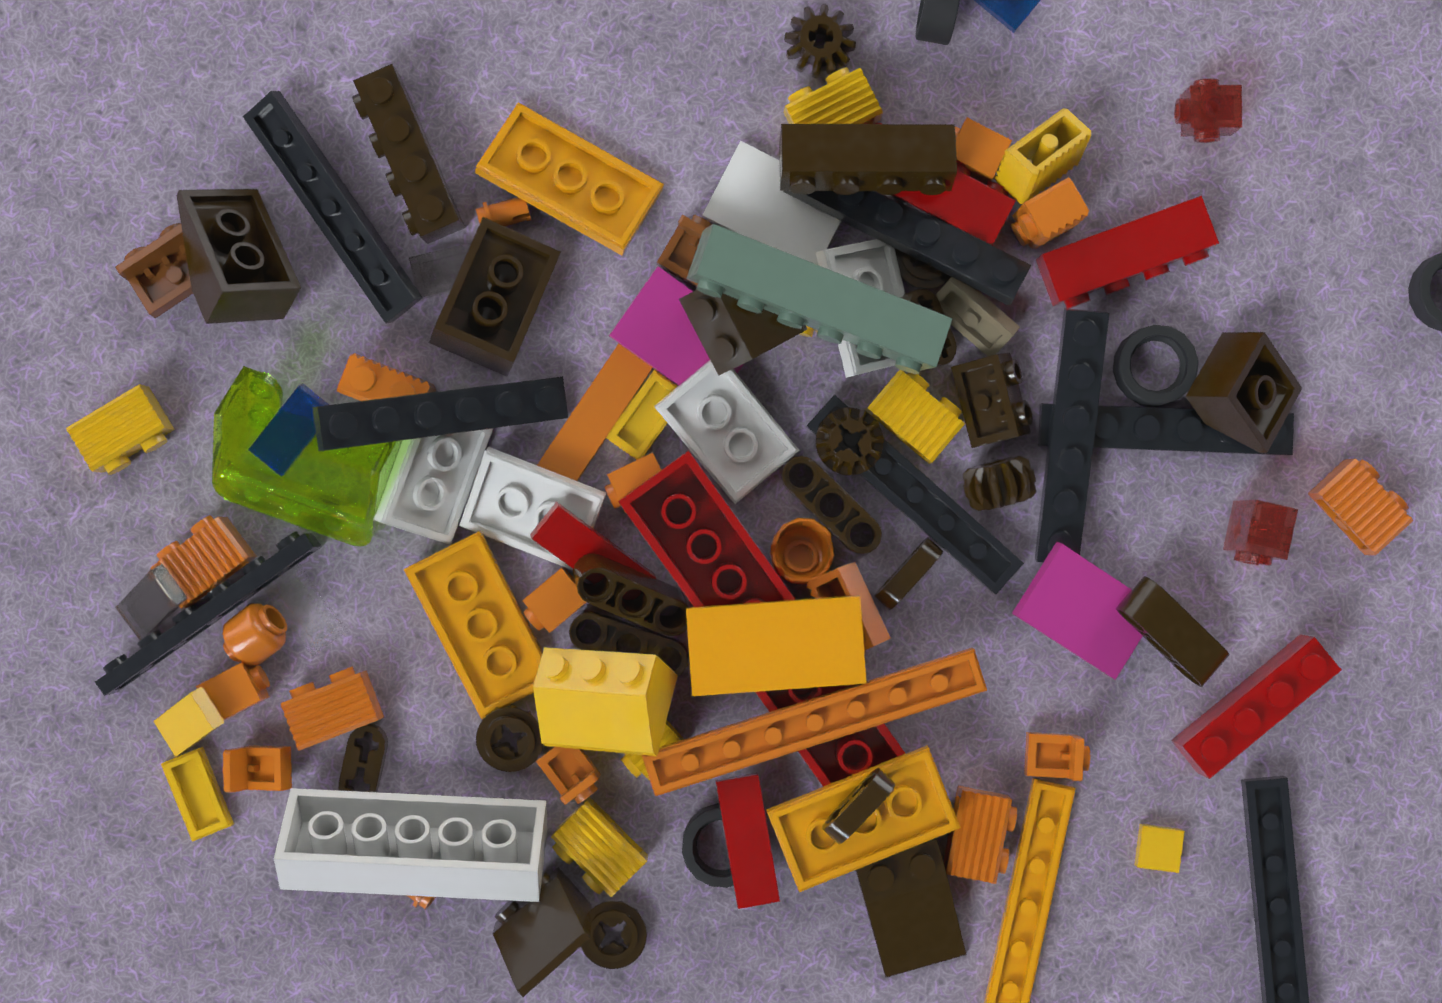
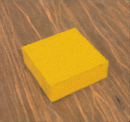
[1134,824,1185,873]

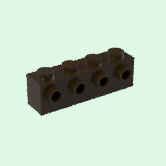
[352,64,466,244]
[779,124,957,195]

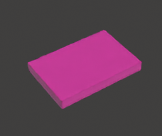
[608,266,744,386]
[1012,542,1143,680]

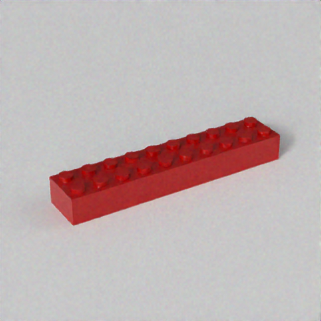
[618,450,906,787]

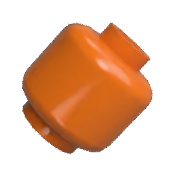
[222,603,287,666]

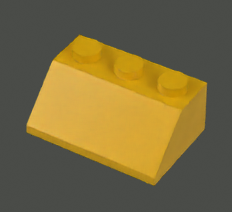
[533,647,678,756]

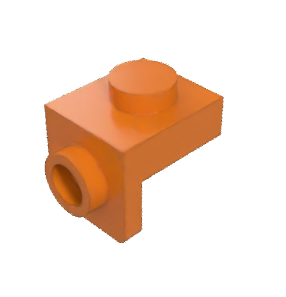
[1024,732,1090,781]
[222,745,292,793]
[536,747,601,805]

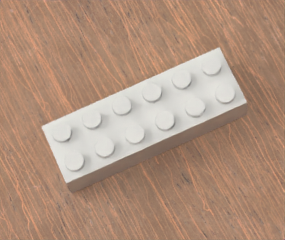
[274,788,548,902]

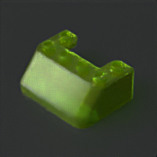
[212,366,403,547]

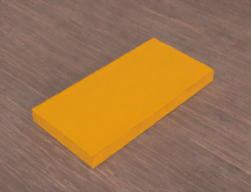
[475,102,664,256]
[403,530,543,719]
[686,595,866,696]
[766,745,961,892]

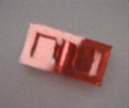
[1223,499,1298,566]

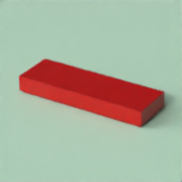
[530,502,657,600]
[715,772,780,909]

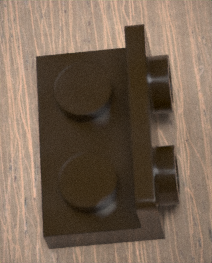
[951,353,1033,448]

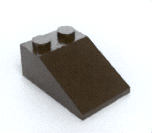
[176,189,301,324]
[429,217,561,377]
[855,838,967,977]
[493,867,592,997]

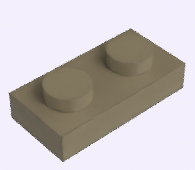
[935,277,1020,356]

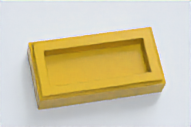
[606,369,678,460]
[153,687,224,757]
[161,747,234,842]

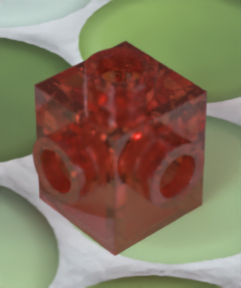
[1174,79,1242,143]

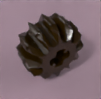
[784,4,856,79]
[963,456,1037,511]

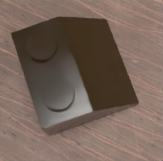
[679,289,807,376]
[1185,332,1302,453]

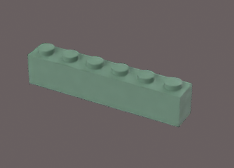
[687,224,952,374]

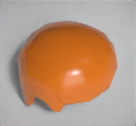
[770,518,834,584]

